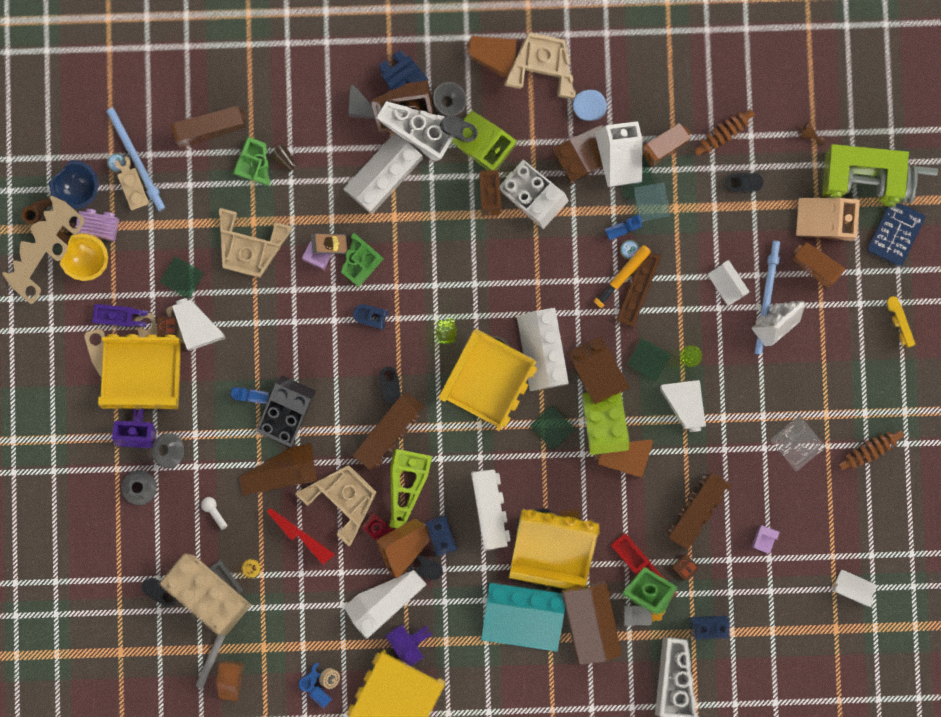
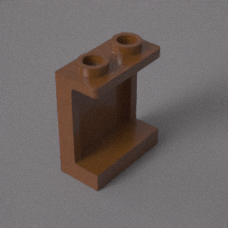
[479,170,501,217]

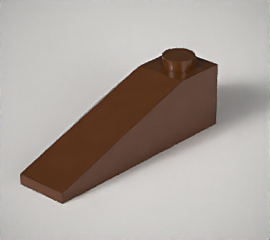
[239,443,319,496]

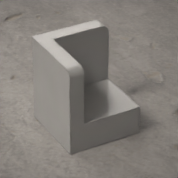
[624,605,652,626]

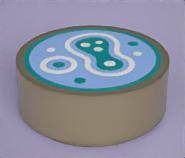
[107,153,126,173]
[620,240,639,260]

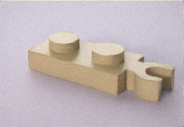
[115,157,150,210]

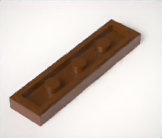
[616,252,662,328]

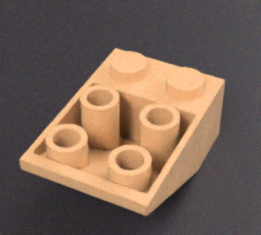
[796,198,860,241]

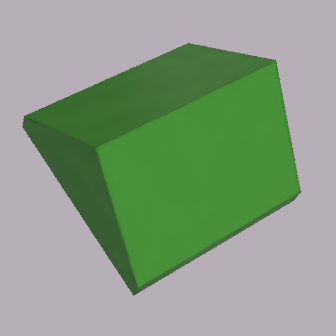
[623,567,677,615]

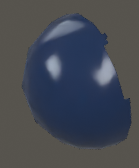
[49,160,99,209]

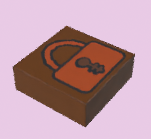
[157,317,178,337]
[672,554,699,581]

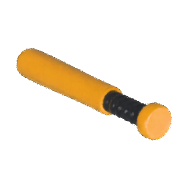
[594,245,651,308]

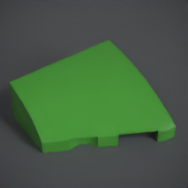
[233,137,270,186]
[341,233,384,287]

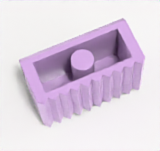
[76,208,119,242]

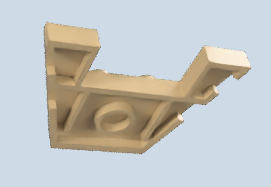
[504,32,576,100]
[219,208,293,278]
[296,465,377,546]

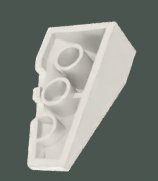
[376,101,453,162]
[344,570,427,639]

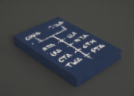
[866,203,926,267]

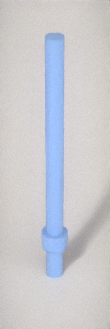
[107,108,165,211]
[754,241,780,355]

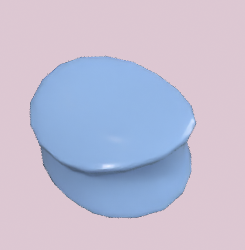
[573,90,607,121]

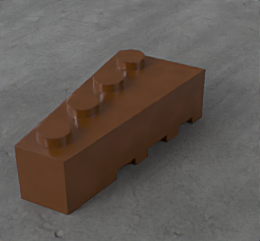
[353,392,425,470]
[667,472,732,550]

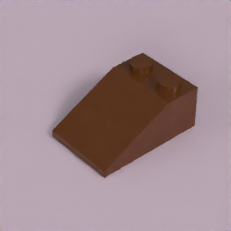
[371,80,435,132]
[552,125,603,185]
[567,336,629,405]

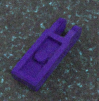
[92,304,148,328]

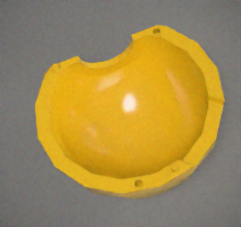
[60,232,108,281]

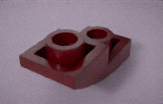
[361,512,394,540]

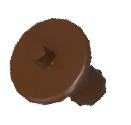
[798,121,826,146]

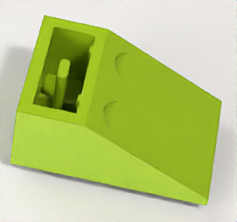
[451,110,517,171]

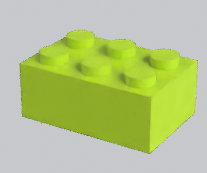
[582,392,629,455]

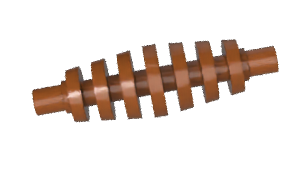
[694,109,755,156]
[838,430,904,471]

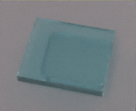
[634,182,670,221]

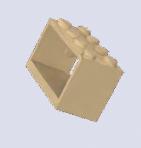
[160,554,252,635]

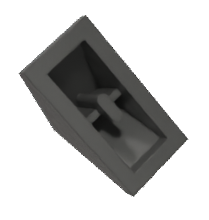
[348,85,375,119]

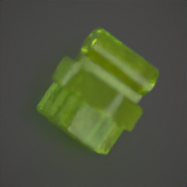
[436,318,457,344]
[680,345,702,367]

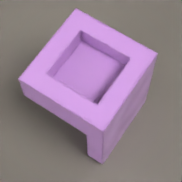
[302,241,332,270]
[751,525,780,553]

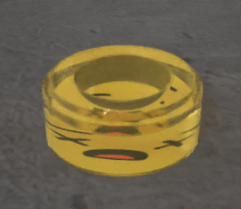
[241,559,261,578]

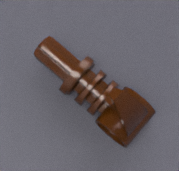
[21,198,70,246]

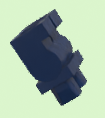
[378,50,428,91]
[426,515,457,556]
[689,616,730,639]

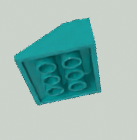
[481,582,565,652]

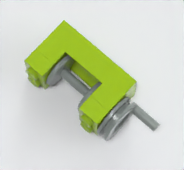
[822,144,938,207]

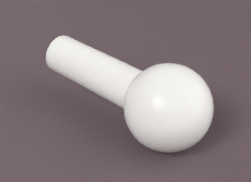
[201,497,228,530]

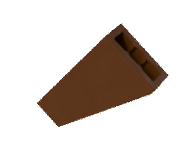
[170,106,247,149]

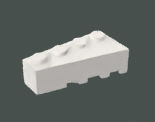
[655,637,698,717]

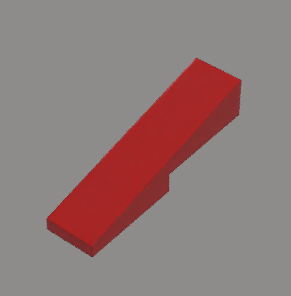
[267,508,336,565]
[611,533,677,599]

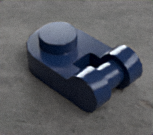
[353,304,389,330]

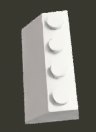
[344,133,423,215]
[517,308,569,391]
[472,469,511,550]

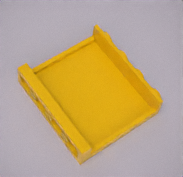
[438,329,537,431]
[98,334,181,409]
[509,510,599,589]
[346,650,446,717]

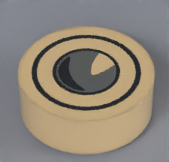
[320,668,340,689]

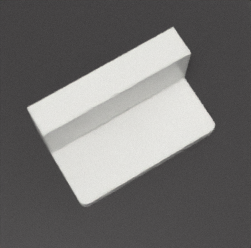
[708,260,749,306]
[832,570,876,607]

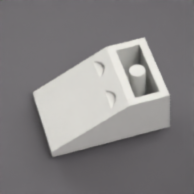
[595,121,642,187]
[500,160,568,229]
[752,301,805,346]

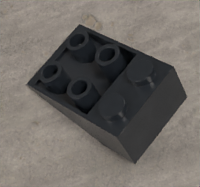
[256,375,316,447]

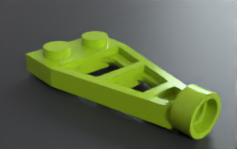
[389,449,432,528]

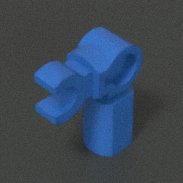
[605,215,643,241]
[230,387,270,404]
[299,663,332,709]

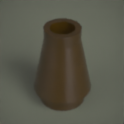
[270,144,298,172]

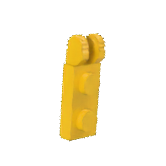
[886,296,915,348]

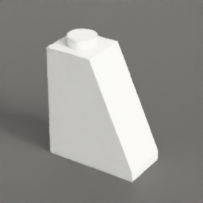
[172,298,225,351]
[660,380,706,432]

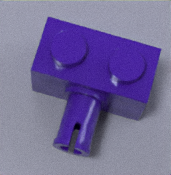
[112,409,157,448]
[386,624,432,666]

